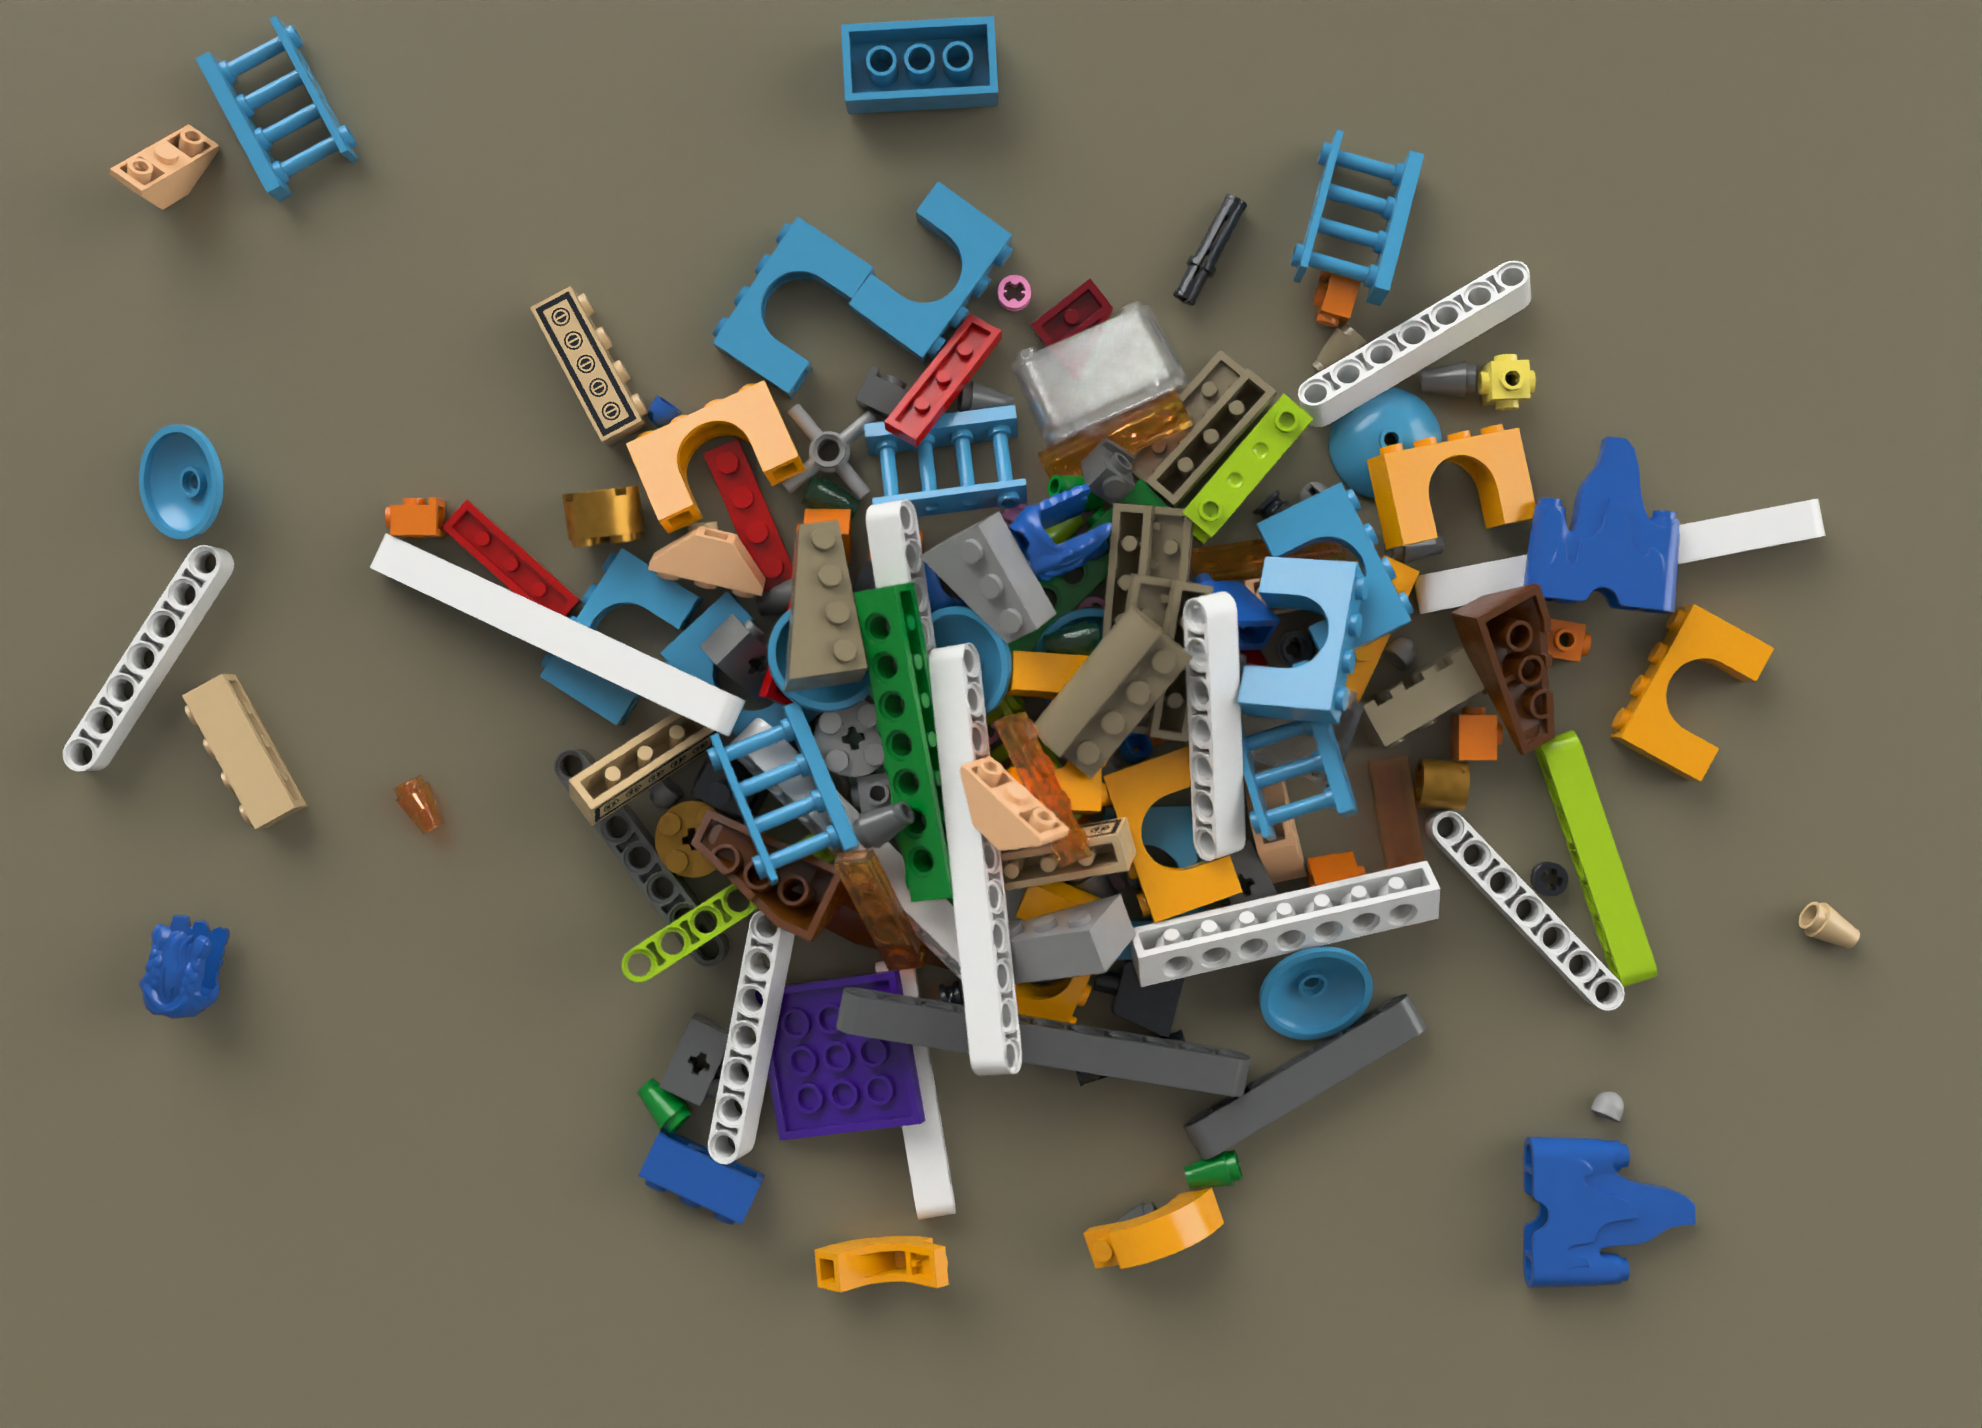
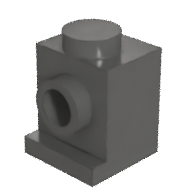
[855,365,908,419]
[1081,437,1135,505]

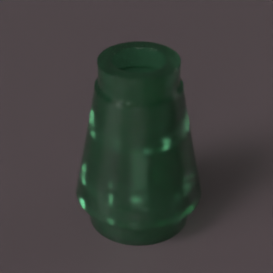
[801,476,860,521]
[1043,620,1100,656]

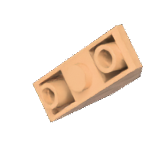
[109,124,220,210]
[648,526,766,598]
[960,756,1069,851]
[1243,765,1308,884]

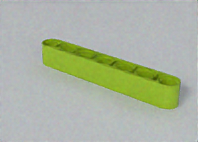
[1535,730,1658,987]
[621,833,837,983]

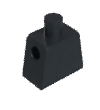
[691,747,770,820]
[1093,960,1185,1038]

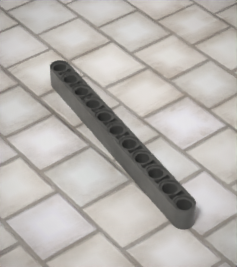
[836,987,1252,1097]

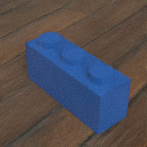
[638,1129,765,1225]

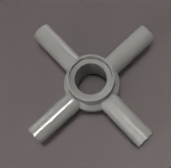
[781,404,878,500]

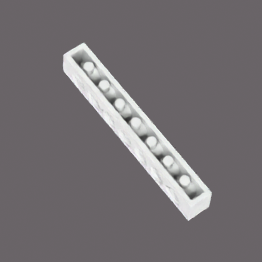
[1130,861,1440,987]

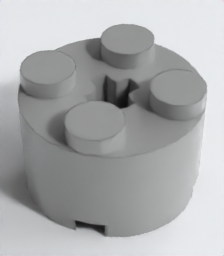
[814,700,884,777]

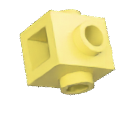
[1477,354,1536,411]

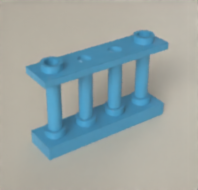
[195,16,359,202]
[1290,129,1425,306]
[864,405,1028,517]
[1241,660,1359,841]
[707,703,859,886]

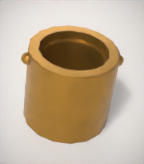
[1413,758,1470,811]

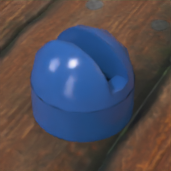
[648,395,682,428]
[1119,732,1153,764]

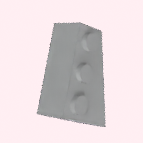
[919,511,1057,644]
[1008,894,1135,984]

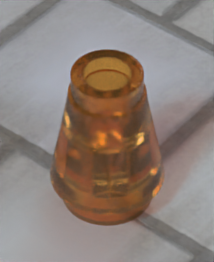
[393,775,443,834]

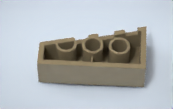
[784,520,867,693]
[1352,645,1488,749]

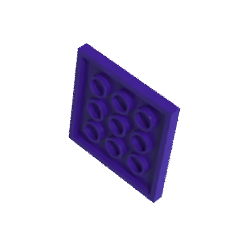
[755,969,926,1140]

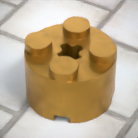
[562,486,644,548]
[655,799,732,877]

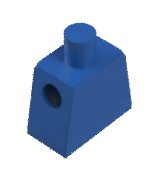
[1191,572,1280,650]

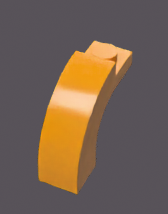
[1083,1187,1224,1269]
[814,1236,949,1293]

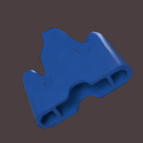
[1523,436,1680,614]
[1523,1137,1696,1288]

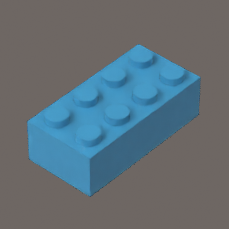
[841,16,998,114]

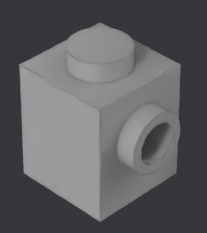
[851,772,892,813]

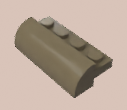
[1129,350,1277,508]
[1102,503,1194,639]
[1125,573,1214,742]
[1032,604,1193,779]

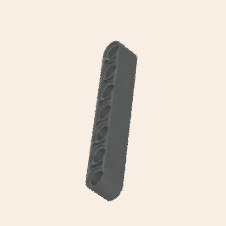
[554,749,729,967]
[1183,993,1427,1160]

